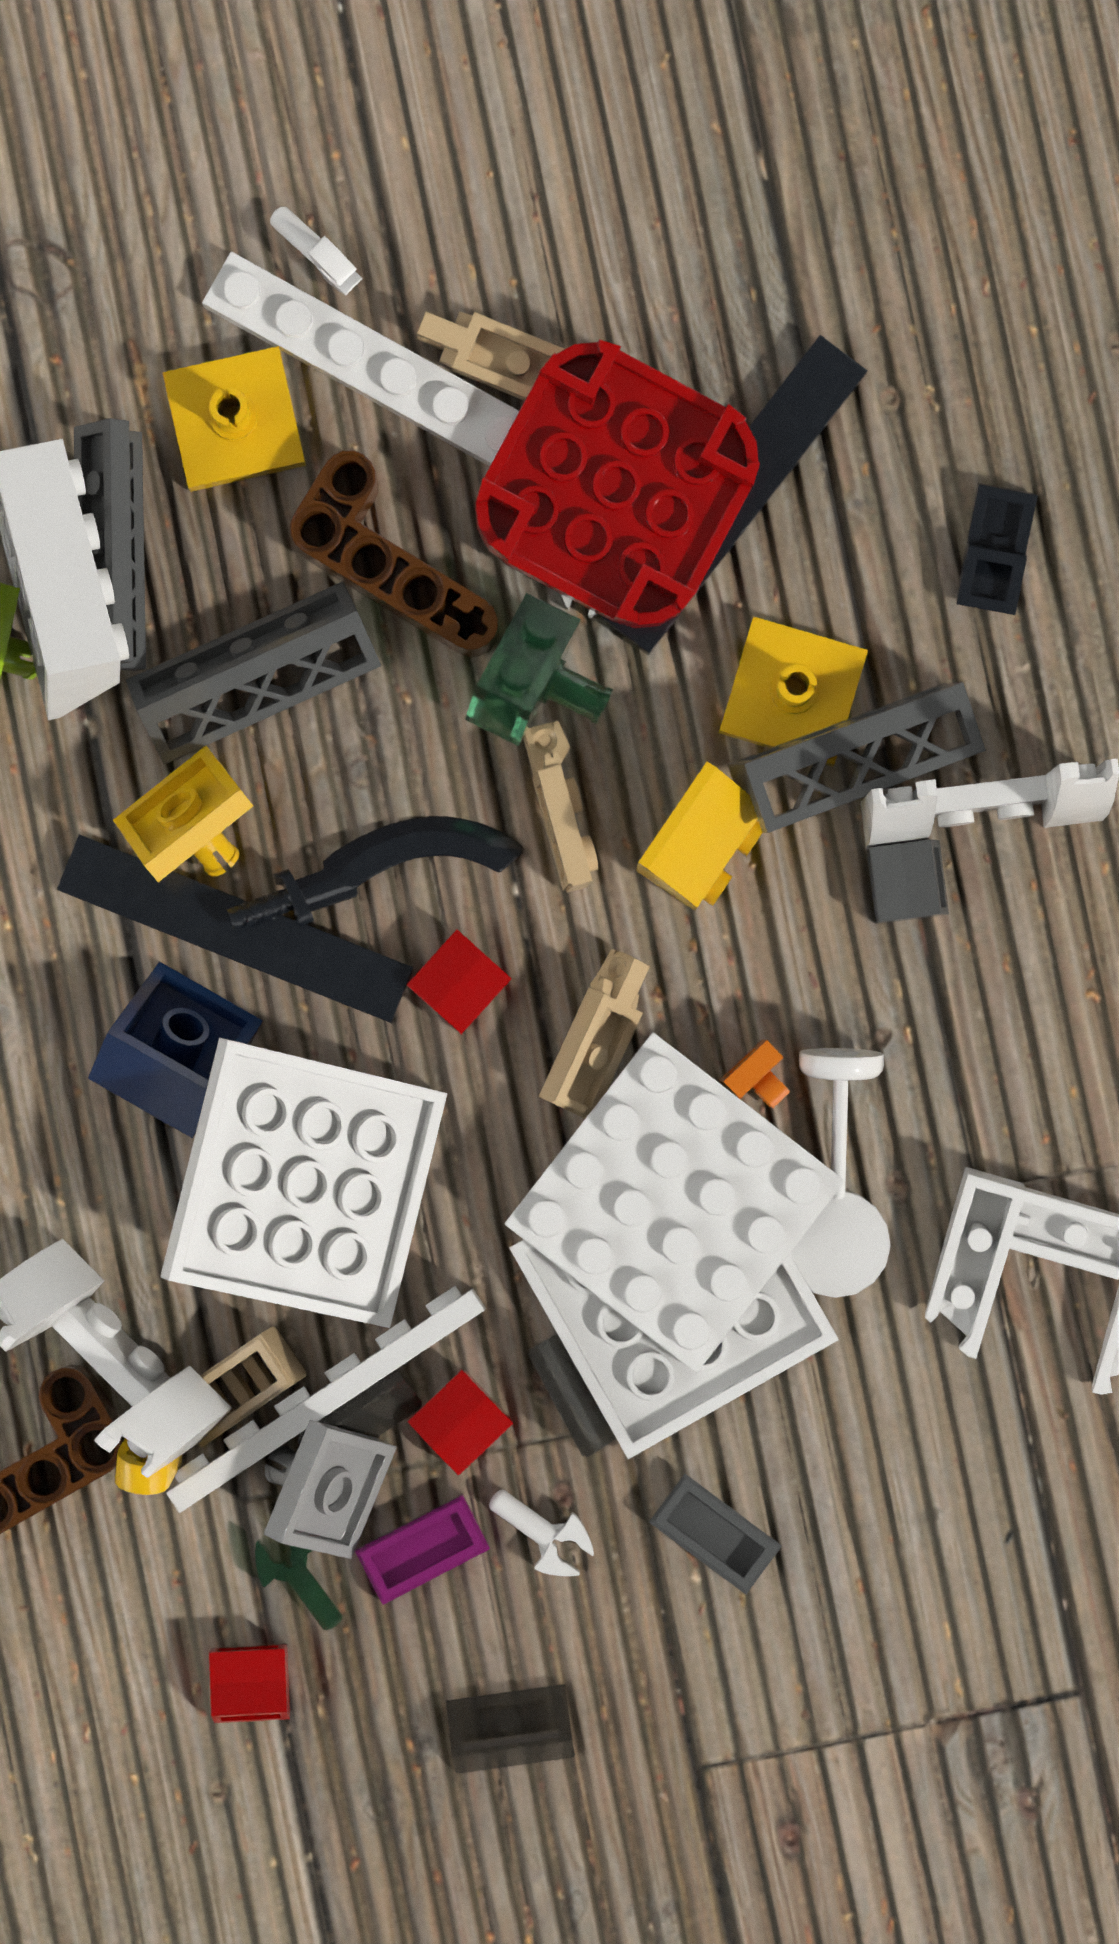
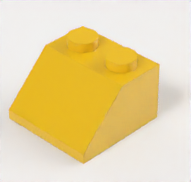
[636,761,762,911]

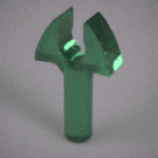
[255,1539,343,1630]

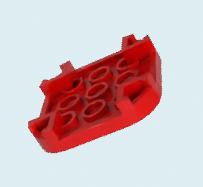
[475,339,760,628]

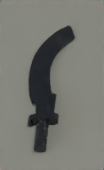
[226,816,524,932]

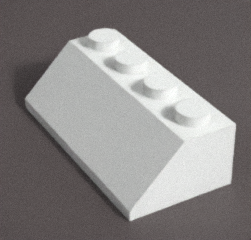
[0,439,129,720]

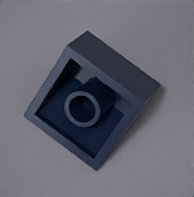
[88,961,263,1138]

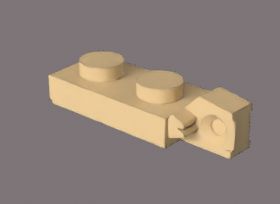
[417,311,564,401]
[522,721,598,893]
[539,949,650,1119]

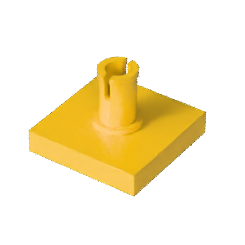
[162,346,306,492]
[719,616,868,767]
[113,745,253,882]

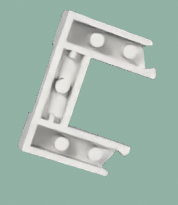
[860,759,1119,850]
[925,1167,1119,1395]
[0,1239,232,1478]

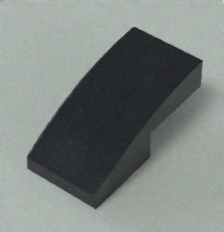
[956,483,1038,615]

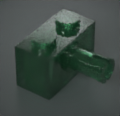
[465,593,614,746]

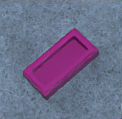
[355,1494,490,1605]

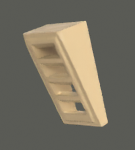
[198,1326,306,1448]

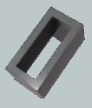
[867,839,949,924]

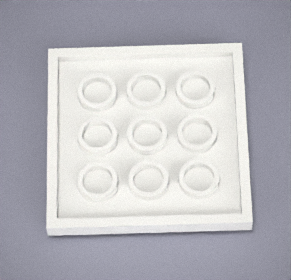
[504,1032,845,1374]
[160,1038,447,1328]
[509,1239,839,1459]

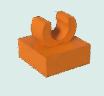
[719,1039,790,1108]

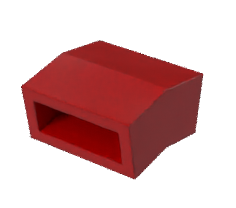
[407,929,512,1035]
[407,1369,514,1476]
[209,1644,290,1723]

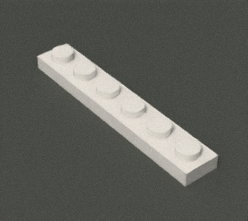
[202,251,519,466]
[166,1286,486,1513]

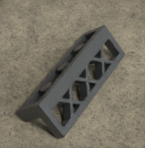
[74,418,146,671]
[126,581,382,764]
[727,682,986,833]

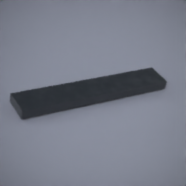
[601,335,868,656]
[57,834,414,1024]

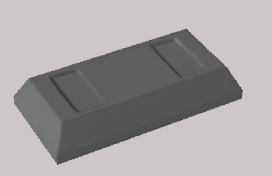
[649,1473,782,1594]

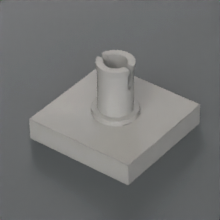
[264,1420,397,1559]

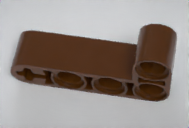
[290,450,499,657]
[0,1365,125,1534]

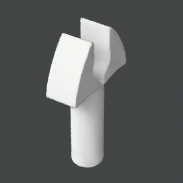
[270,207,363,295]
[489,1489,594,1576]

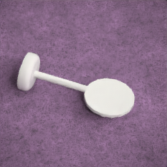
[790,1048,891,1298]

